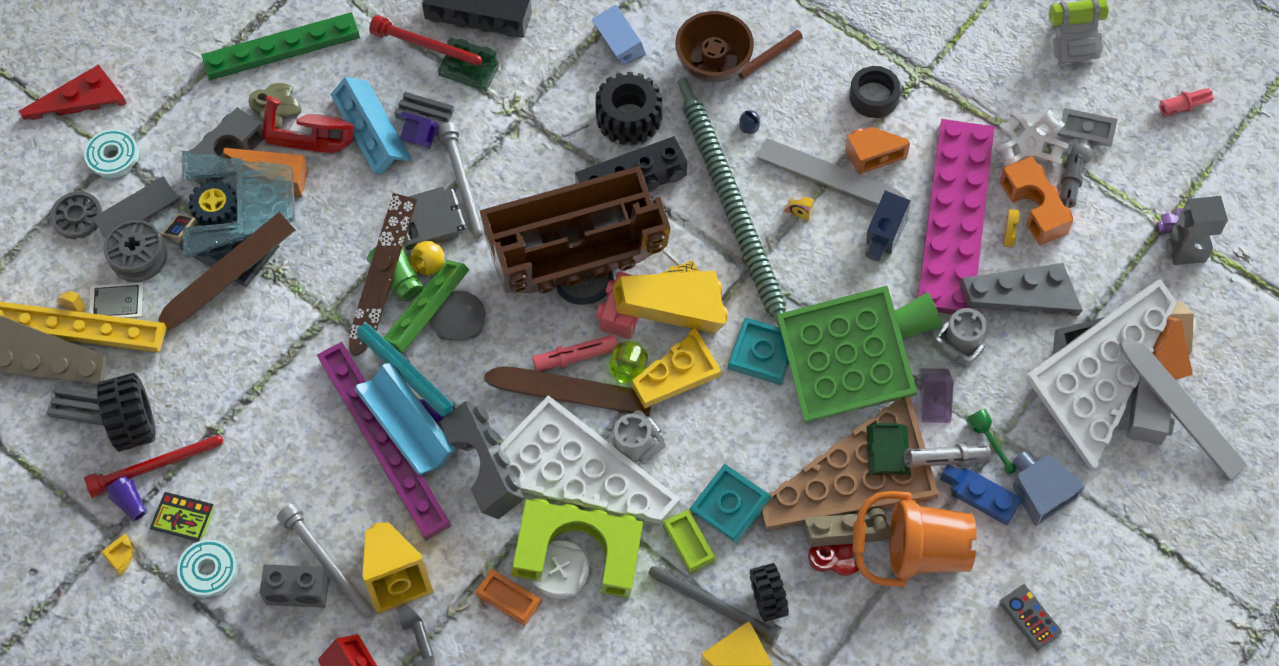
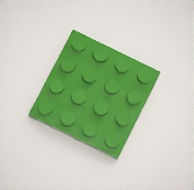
[777,286,917,424]

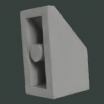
[1127,376,1175,445]

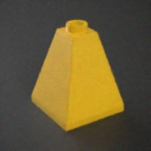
[363,522,434,614]

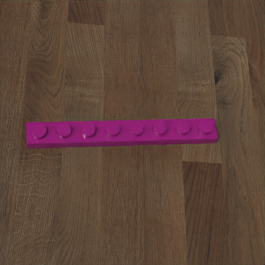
[317,342,451,541]

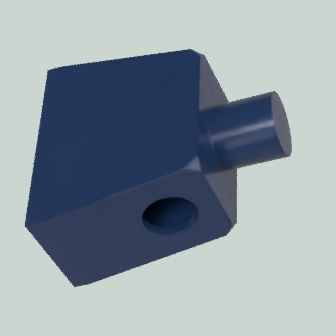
[865,190,911,261]

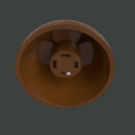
[675,11,754,83]

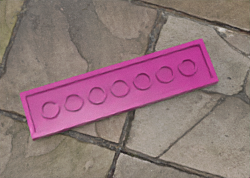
[918,119,995,315]

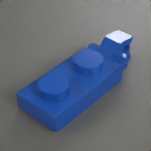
[940,465,1023,526]

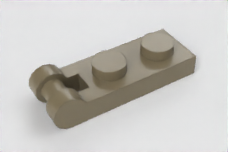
[803,508,892,547]

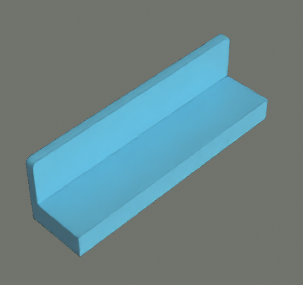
[330,77,411,174]
[355,362,456,475]

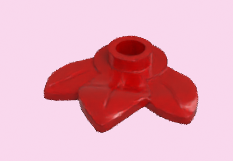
[808,543,859,576]

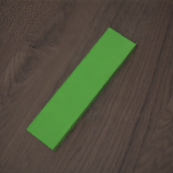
[384,260,469,353]

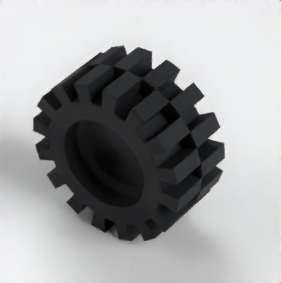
[749,563,789,622]

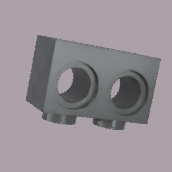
[260,564,329,608]

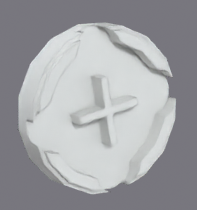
[532,540,589,599]

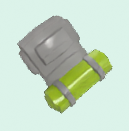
[1048,0,1109,64]

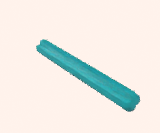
[357,323,453,416]

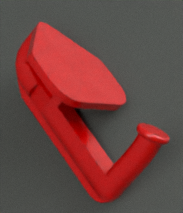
[263,96,354,154]

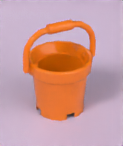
[852,491,977,587]

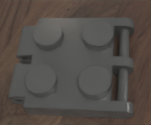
[404,187,466,250]

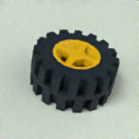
[188,180,241,230]

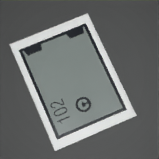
[89,282,143,318]

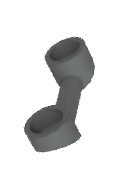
[396,604,435,666]

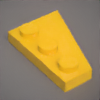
[632,328,721,408]

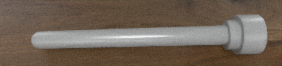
[436,122,483,238]
[277,503,373,618]

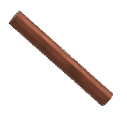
[738,30,803,79]

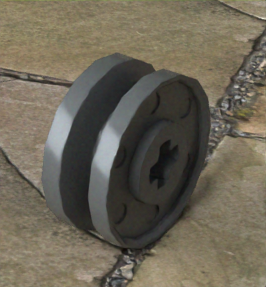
[103,220,168,282]

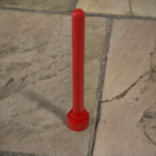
[369,15,482,66]
[84,435,224,499]

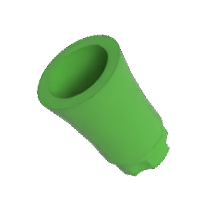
[367,247,423,302]
[894,292,943,340]

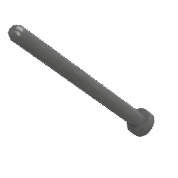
[648,566,782,646]

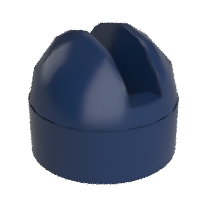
[739,110,760,134]

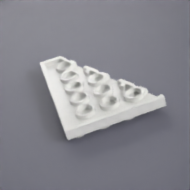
[1025,279,1177,469]
[472,396,680,524]

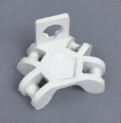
[996,109,1069,167]

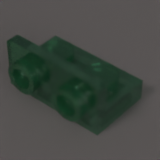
[438,37,499,91]

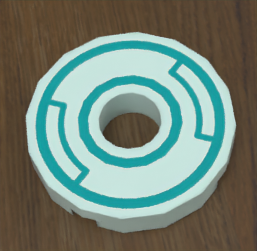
[84,129,139,179]
[177,540,238,599]

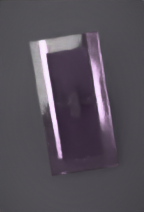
[919,368,954,423]

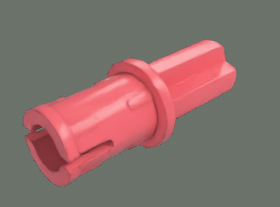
[1159,88,1214,117]

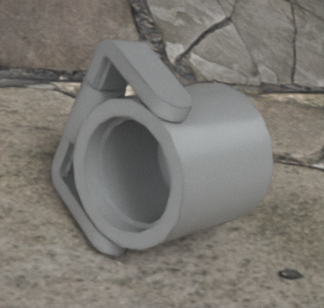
[932,308,986,367]
[614,410,666,464]

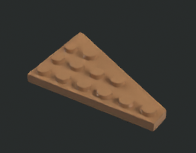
[761,397,939,531]

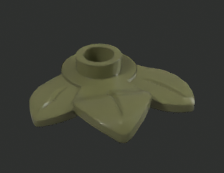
[248,83,302,129]

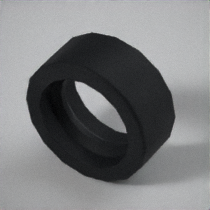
[849,66,901,118]

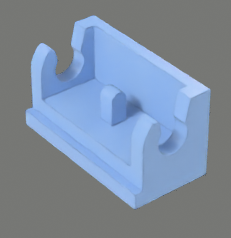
[592,5,646,65]

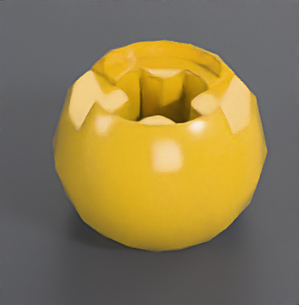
[410,241,445,276]

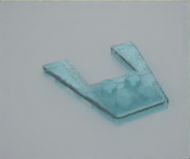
[182,151,295,257]

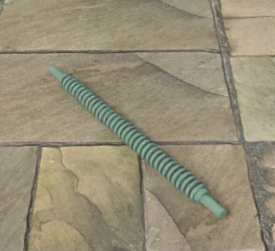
[677,77,786,338]

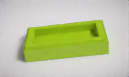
[662,509,716,575]

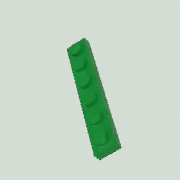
[201,12,360,80]

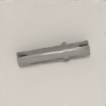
[904,444,991,468]

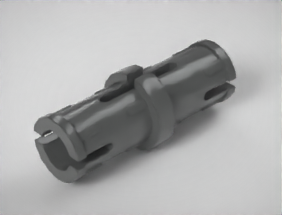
[1060,153,1085,208]

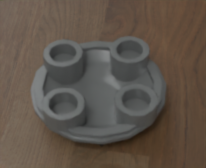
[431,291,486,341]

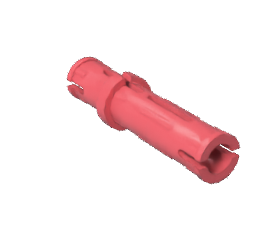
[532,334,618,372]

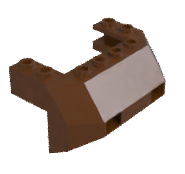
[479,166,671,294]

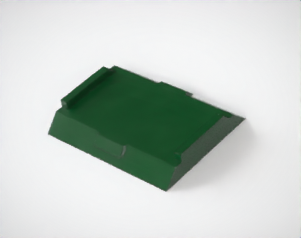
[866,423,910,475]

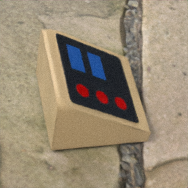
[161,214,199,245]

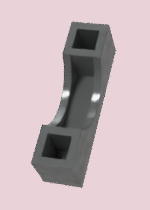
[440,401,525,520]

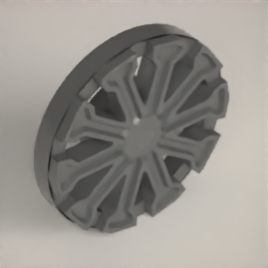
[50,191,103,239]

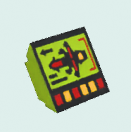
[149,492,214,542]

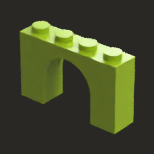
[511,498,643,598]

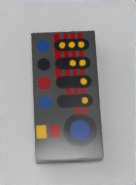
[999,584,1063,651]

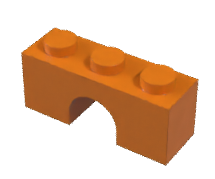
[999,156,1073,246]

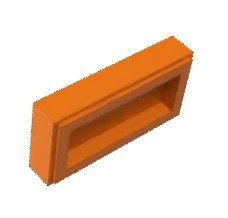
[475,569,542,626]

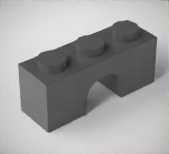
[181,107,264,184]
[1166,196,1228,265]

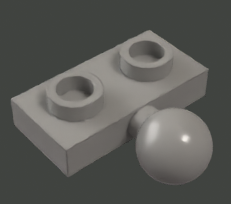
[1058,108,1118,163]

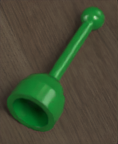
[966,409,1016,474]

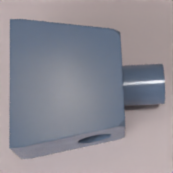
[1012,451,1085,526]

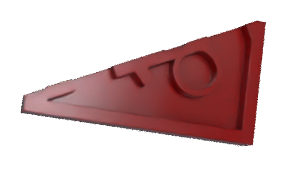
[18,64,126,120]

